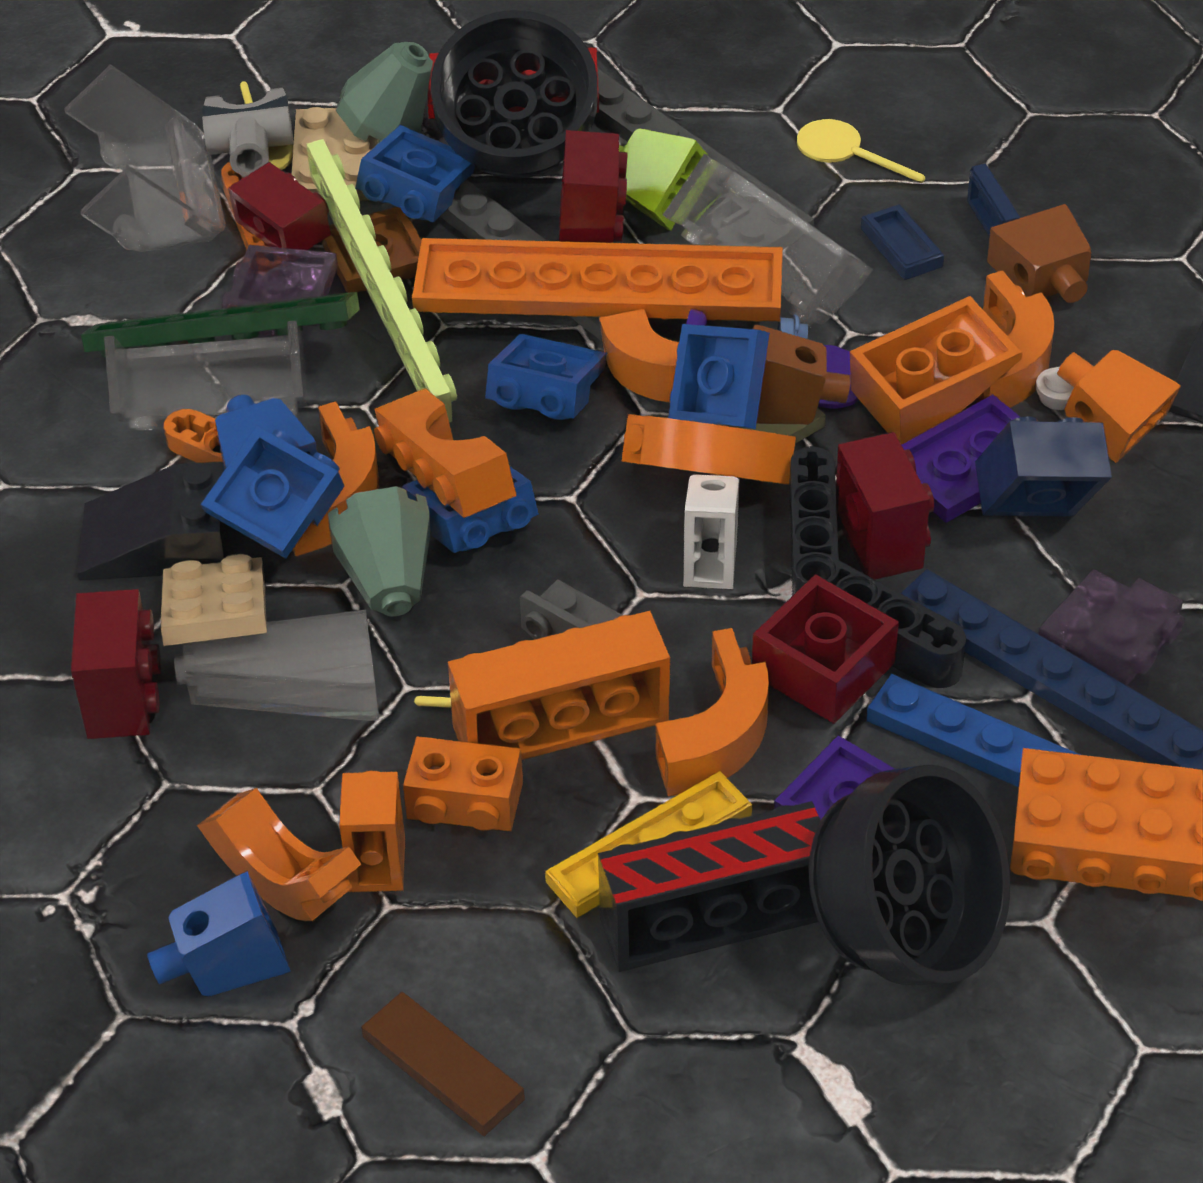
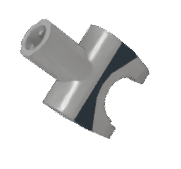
[202,87,294,177]

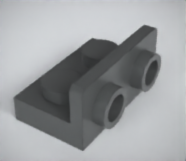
[519,579,623,639]

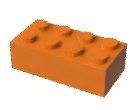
[448,611,670,760]

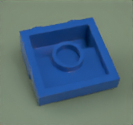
[355,125,475,222]
[668,324,770,429]
[485,334,607,420]
[201,425,345,558]
[402,467,539,553]

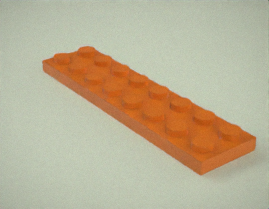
[412,238,783,322]

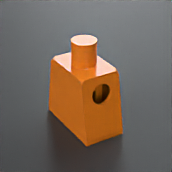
[1057,350,1181,463]

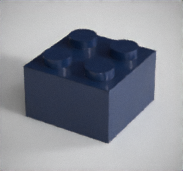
[975,416,1112,516]

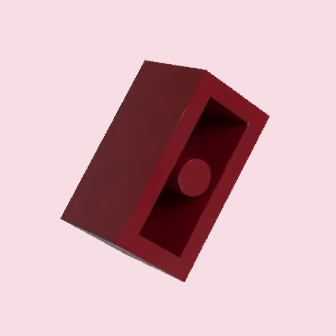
[228,162,331,261]

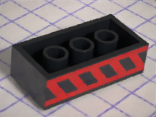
[598,801,821,972]

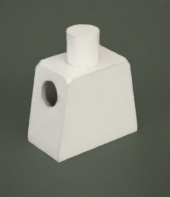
[683,475,739,589]

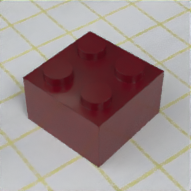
[559,130,627,243]
[836,432,934,580]
[752,574,899,724]
[71,589,161,739]

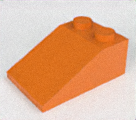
[850,296,1022,445]

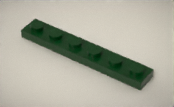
[81,292,360,357]

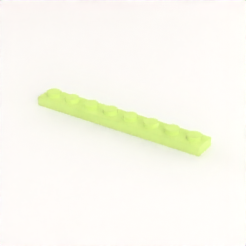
[307,139,457,422]

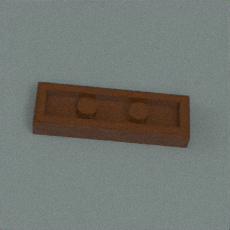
[361,991,525,1137]

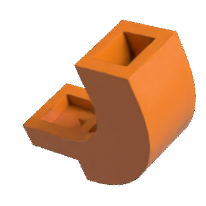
[975,270,1054,408]
[599,309,679,402]
[293,401,379,556]
[621,414,796,485]
[655,628,769,797]
[197,788,362,921]

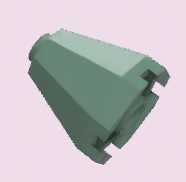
[336,42,433,144]
[328,486,430,616]

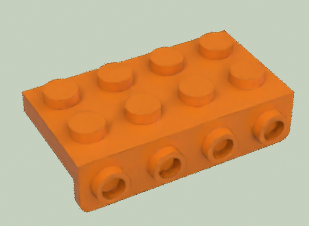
[1010,748,1203,901]

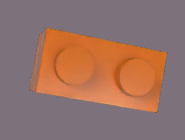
[339,771,405,892]

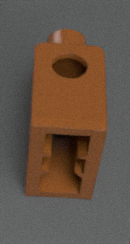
[987,204,1091,303]
[753,324,850,425]

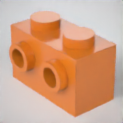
[403,736,523,831]

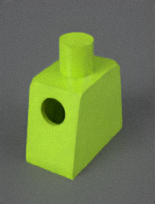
[619,128,712,231]

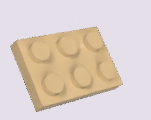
[292,107,379,201]
[161,554,267,646]

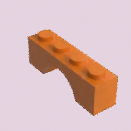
[374,388,517,518]

